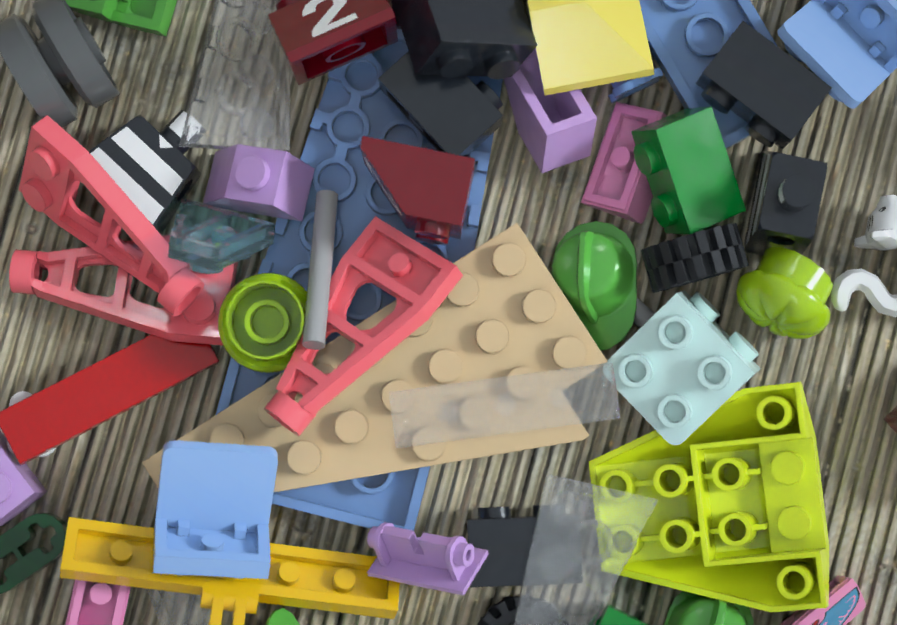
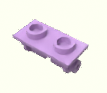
[367,522,489,596]

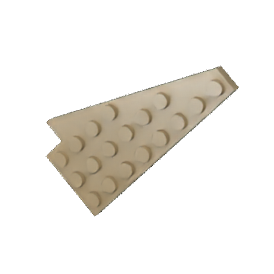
[142,223,608,492]

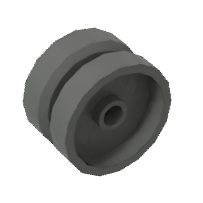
[0,0,120,128]

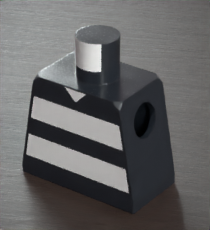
[88,110,205,234]
[743,151,827,256]

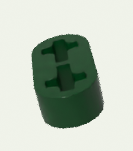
[0,513,67,594]

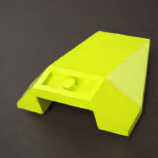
[588,382,829,612]

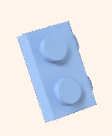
[777,0,897,109]
[153,440,278,579]

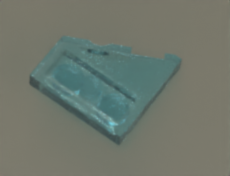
[168,199,276,274]

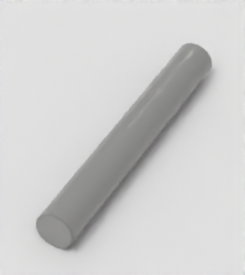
[302,190,338,350]

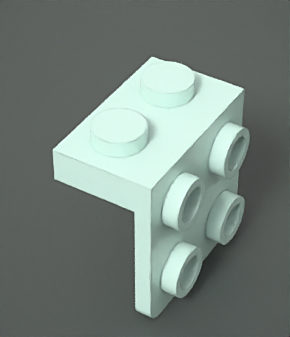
[602,291,761,445]

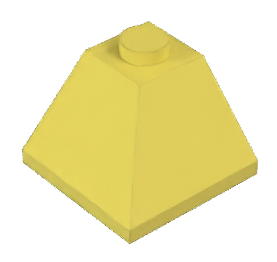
[527,0,654,96]

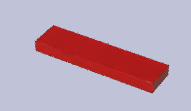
[0,334,219,466]

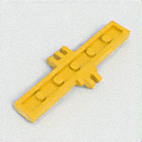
[60,517,400,625]

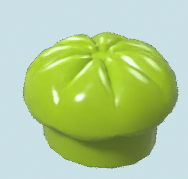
[736,247,833,339]
[218,273,307,373]

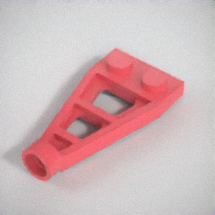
[18,115,205,316]
[264,216,463,436]
[9,233,240,345]

